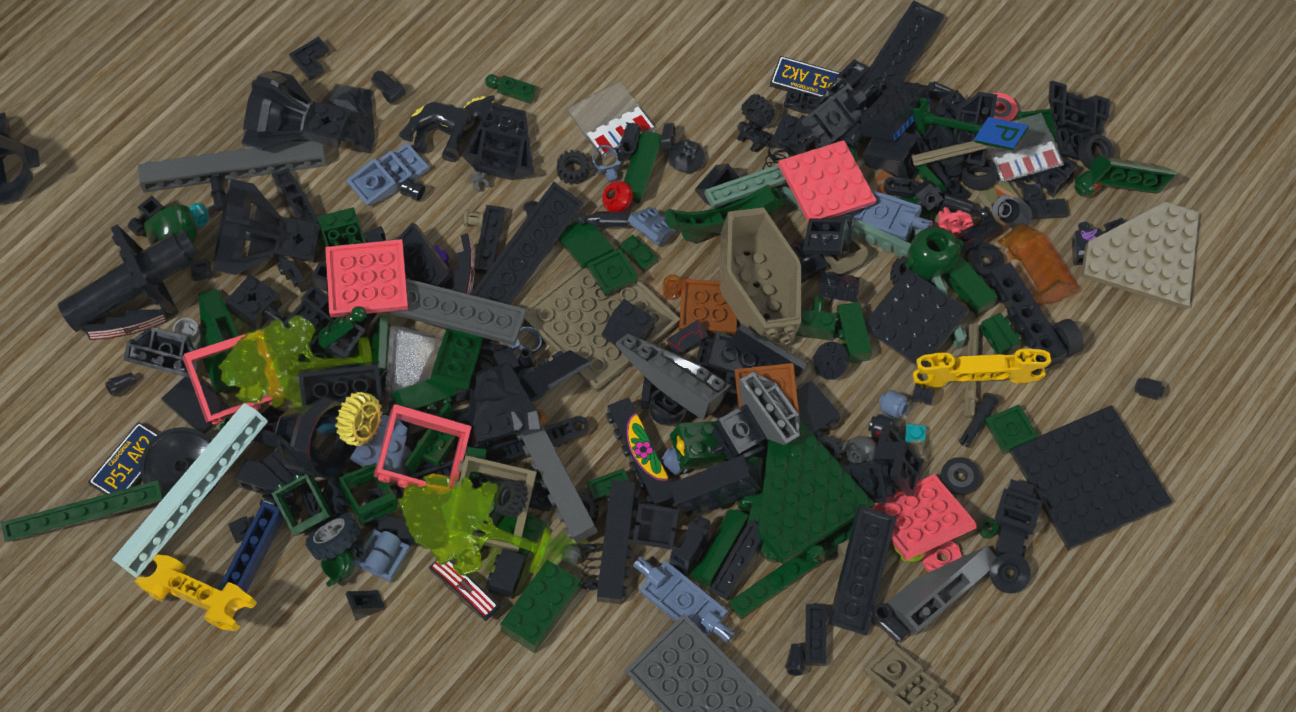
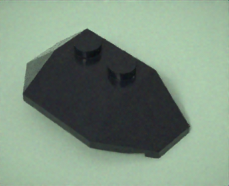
[953,92,998,166]
[124,327,199,378]

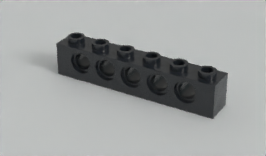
[988,262,1068,369]

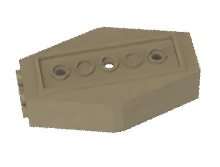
[719,208,801,345]

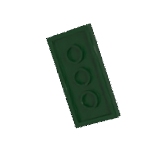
[430,328,484,390]

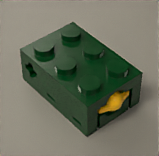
[670,421,729,470]

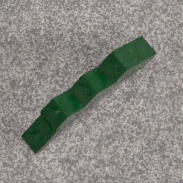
[664,184,785,244]
[735,457,826,563]

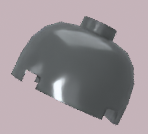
[842,436,877,464]

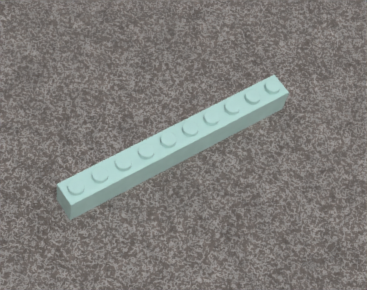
[112,403,268,578]

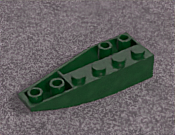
[198,288,254,394]

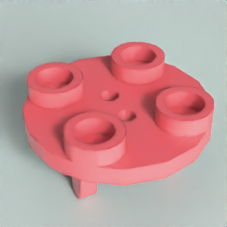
[935,207,973,236]

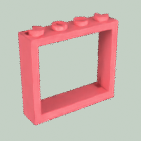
[183,329,284,425]
[374,404,471,499]

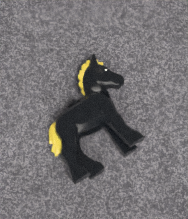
[399,95,495,162]

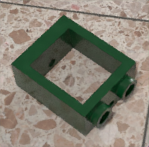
[339,463,397,525]
[272,473,334,536]

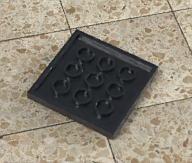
[865,269,969,367]

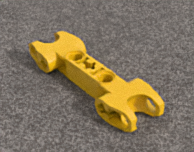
[912,349,1051,387]
[134,554,257,631]

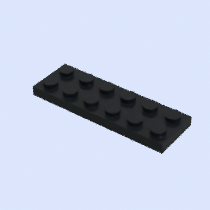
[828,506,896,636]

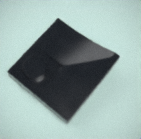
[790,239,830,284]

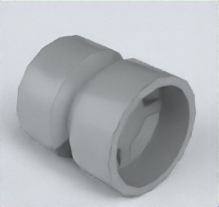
[173,318,202,350]

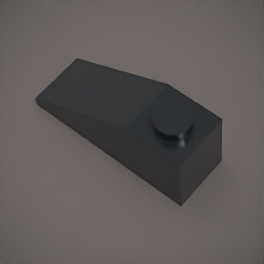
[236,459,296,504]

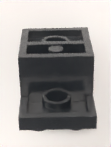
[803,216,854,255]
[874,425,923,496]

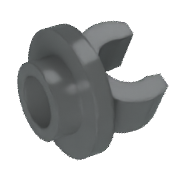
[469,171,489,191]

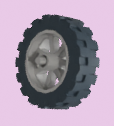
[305,513,360,561]

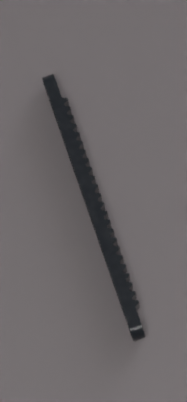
[364,416,589,504]

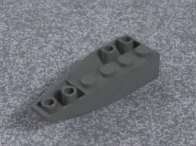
[616,334,731,420]
[885,546,997,636]

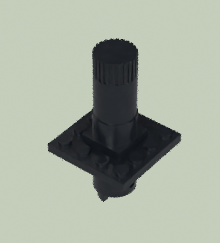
[58,224,198,332]

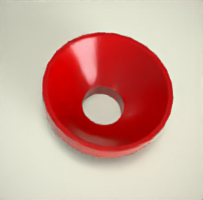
[602,180,633,211]

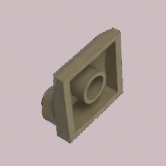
[823,236,868,274]

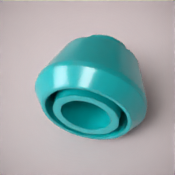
[189,203,209,227]

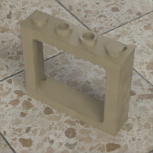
[444,456,536,553]

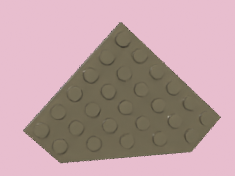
[1081,202,1199,309]

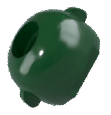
[144,205,197,246]
[906,227,964,279]

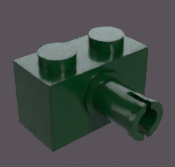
[795,296,836,341]

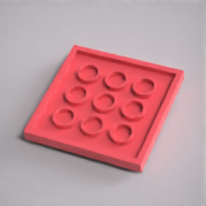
[778,140,876,222]
[326,239,408,317]
[873,474,976,561]

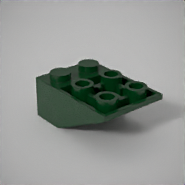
[317,207,365,247]

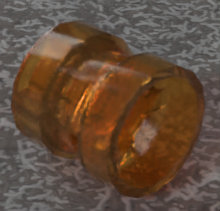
[663,274,682,300]

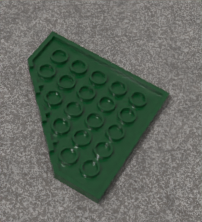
[757,420,875,564]

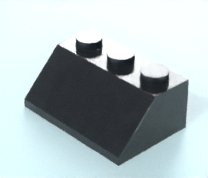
[520,350,591,399]

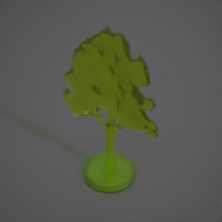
[219,315,372,408]
[398,473,552,576]

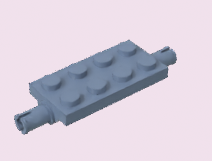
[846,190,932,241]
[633,557,735,643]

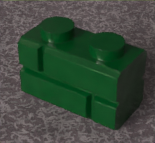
[979,313,1022,355]

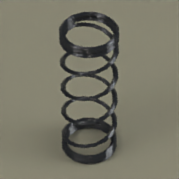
[581,543,597,590]

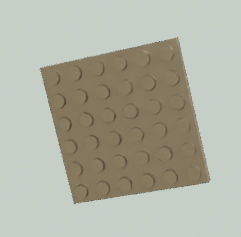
[524,266,680,391]

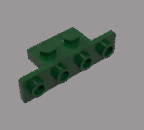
[405,403,459,475]

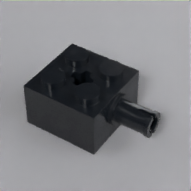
[225,274,287,330]

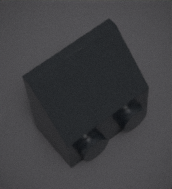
[694,163,743,209]
[601,299,655,346]

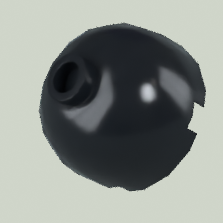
[649,389,688,426]

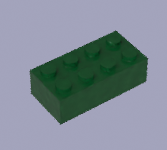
[500,559,581,653]

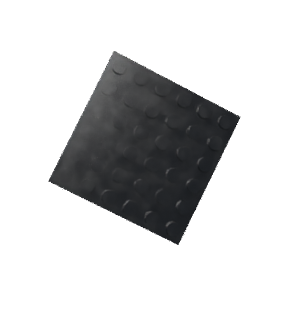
[1009,405,1173,551]

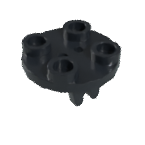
[737,120,772,152]
[668,139,704,174]
[812,341,849,380]

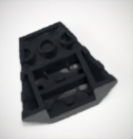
[462,102,534,180]

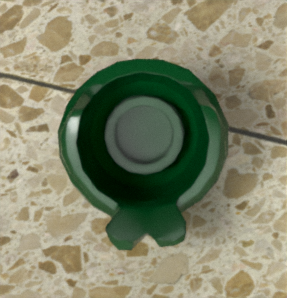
[321,548,355,587]

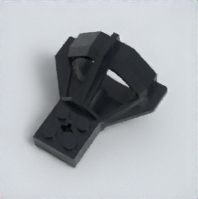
[242,70,351,151]
[0,112,40,204]
[213,179,320,275]
[252,398,357,480]

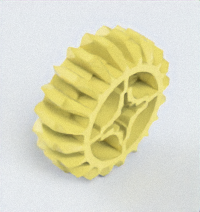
[335,392,383,446]

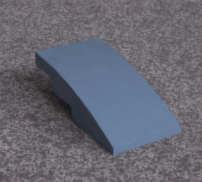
[346,143,430,206]

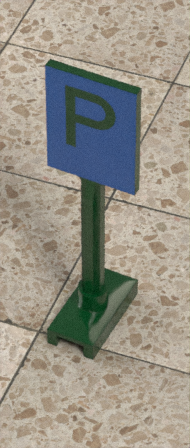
[913,98,1029,151]

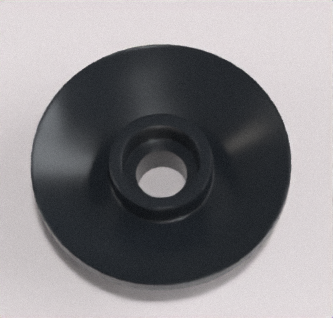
[990,553,1031,594]

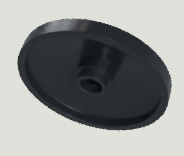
[140,427,220,502]

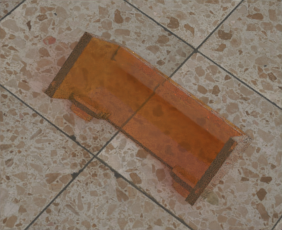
[997,223,1079,305]

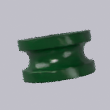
[978,519,998,539]

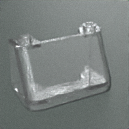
[386,325,443,409]

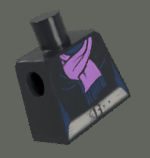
[1072,222,1103,266]

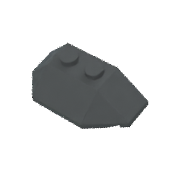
[738,372,800,445]

